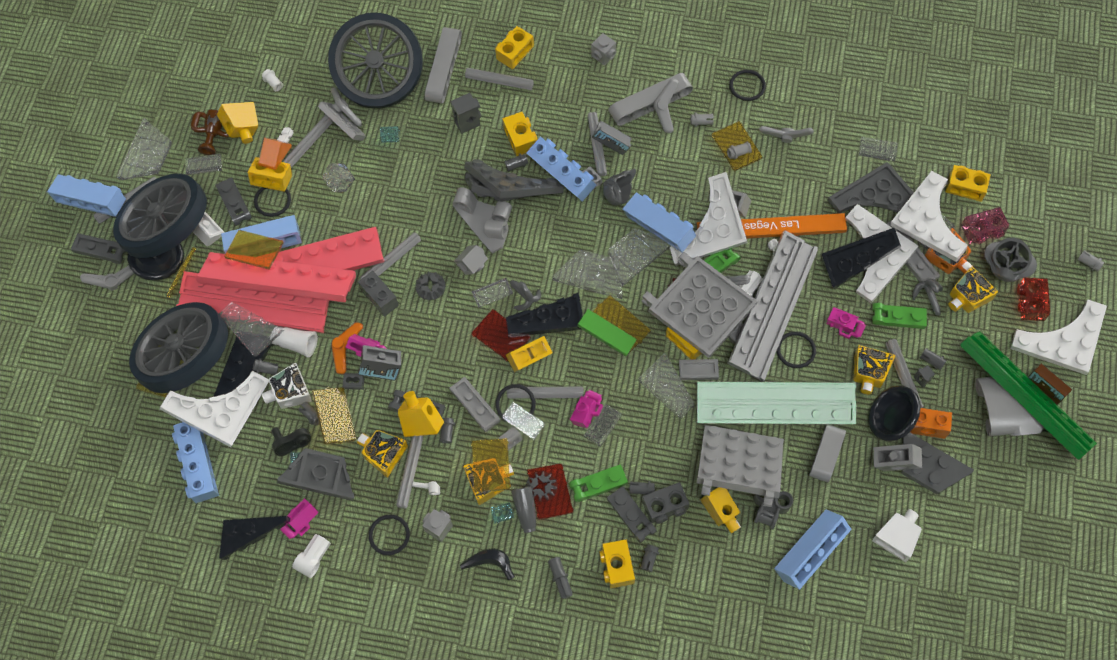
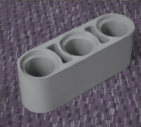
[809,424,846,483]

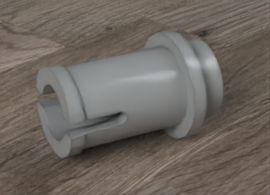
[690,112,714,127]
[727,142,752,160]
[1078,250,1105,272]

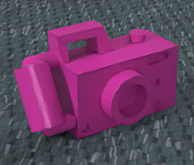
[826,307,866,339]
[346,334,387,357]
[570,389,603,428]
[280,498,319,539]

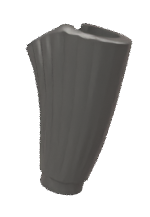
[511,486,536,533]

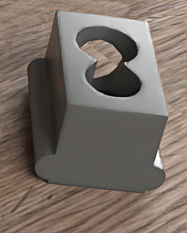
[914,365,935,388]
[343,373,365,390]

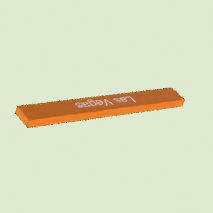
[696,213,847,239]

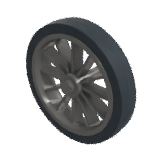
[328,12,423,108]
[113,173,207,258]
[129,302,228,393]

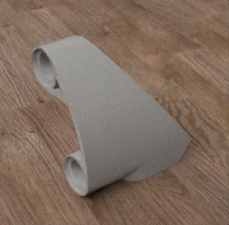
[452,187,512,253]
[975,377,1044,437]

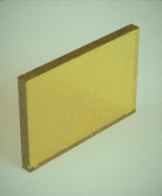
[712,121,763,172]
[224,230,283,270]
[166,247,196,298]
[471,439,511,492]

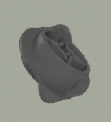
[984,238,1037,282]

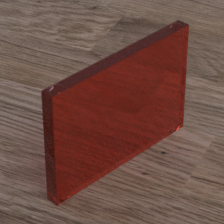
[471,309,531,362]
[527,463,574,520]

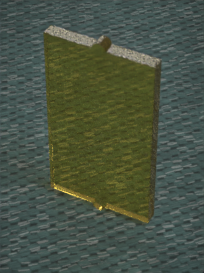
[593,295,651,353]
[312,387,356,444]

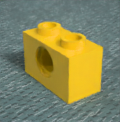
[502,112,538,156]
[599,539,635,589]

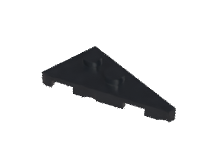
[219,516,290,560]

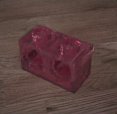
[961,207,1010,244]

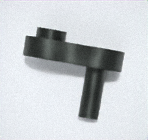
[271,427,311,456]

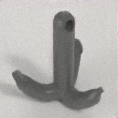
[912,278,943,316]
[510,280,542,311]

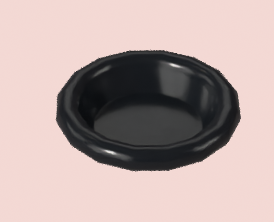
[127,244,184,281]
[868,385,921,441]

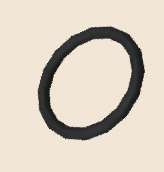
[729,69,766,101]
[254,187,291,217]
[777,332,816,368]
[496,384,536,424]
[368,515,410,555]

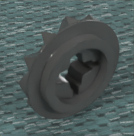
[415,271,446,300]
[526,471,557,503]

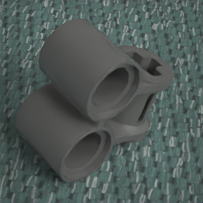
[753,491,793,530]

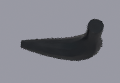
[460,548,515,581]

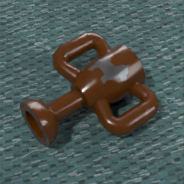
[190,109,229,156]

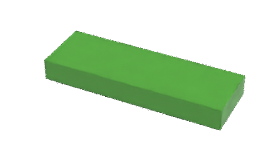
[577,309,637,356]

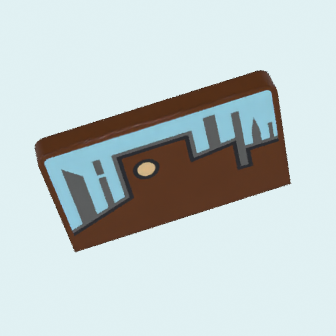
[1029,363,1072,405]

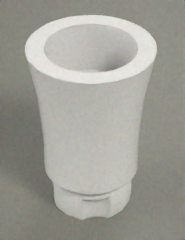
[271,327,318,357]

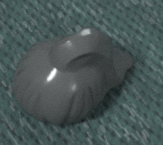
[603,169,636,206]

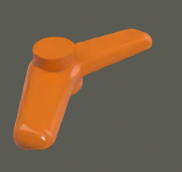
[331,322,363,374]

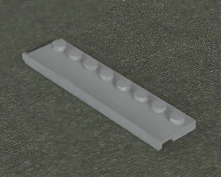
[727,230,818,382]

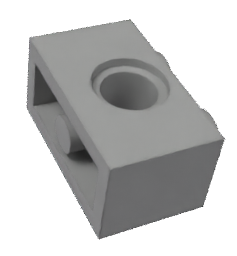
[874,444,922,471]

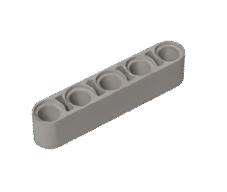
[425,27,462,104]
[608,73,693,126]

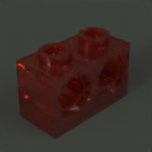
[1017,277,1050,321]

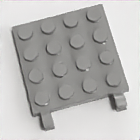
[642,252,758,358]
[697,425,784,507]

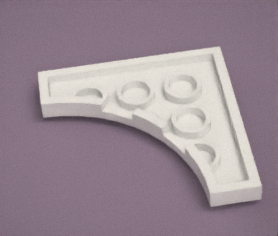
[890,171,968,262]
[670,172,748,266]
[845,204,918,304]
[1010,300,1107,375]
[160,371,269,447]

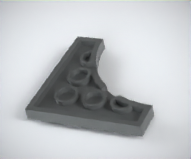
[464,159,564,198]
[828,162,914,214]

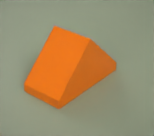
[258,138,292,170]

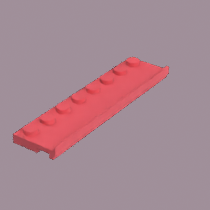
[258,227,384,270]
[196,252,356,302]
[176,271,330,333]

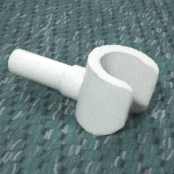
[412,481,440,495]

